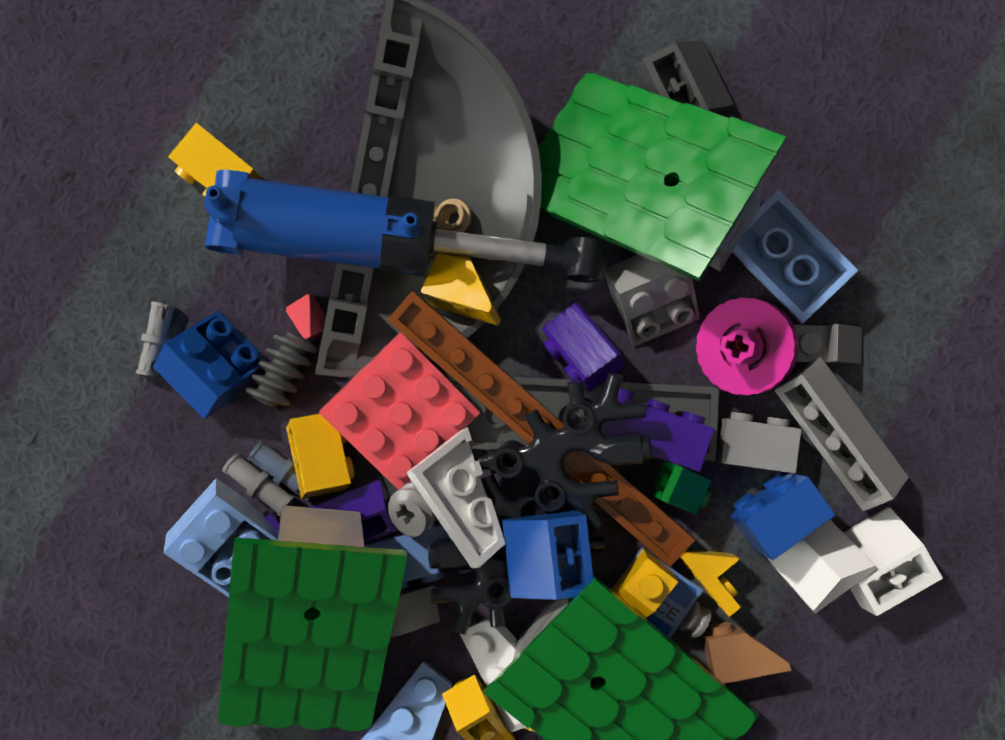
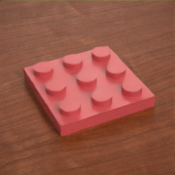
[319,332,480,490]

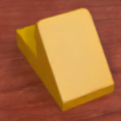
[679,549,741,617]

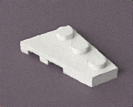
[406,427,506,568]
[460,616,525,733]

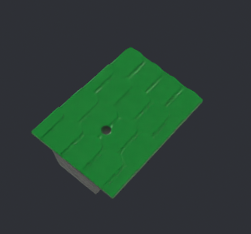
[538,73,787,281]
[218,505,407,731]
[484,576,760,740]

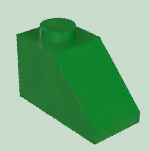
[650,461,712,515]

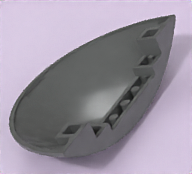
[315,0,542,377]

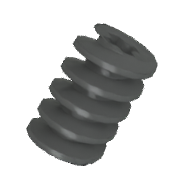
[244,328,320,411]

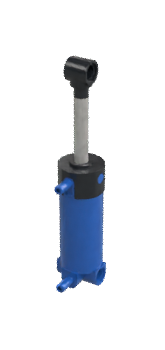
[204,170,606,283]

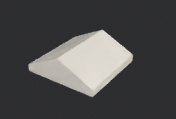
[767,519,877,614]

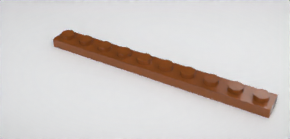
[387,290,695,567]

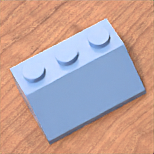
[732,189,858,324]

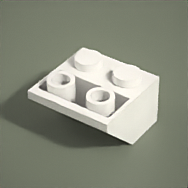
[843,507,943,616]

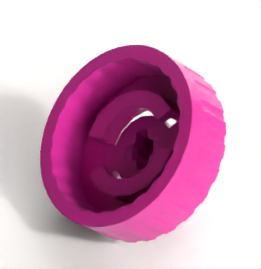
[696,298,799,395]

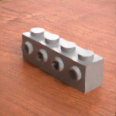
[775,357,909,511]

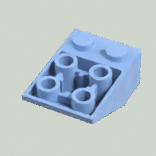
[163,478,279,597]

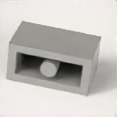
[715,412,801,473]

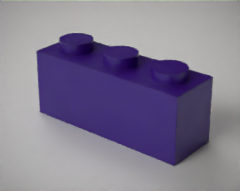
[600,388,715,472]

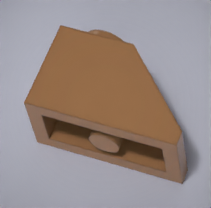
[702,622,791,684]

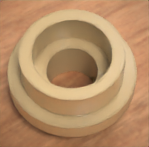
[435,199,471,233]

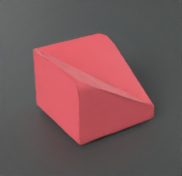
[286,293,326,341]

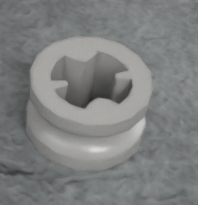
[678,601,711,638]

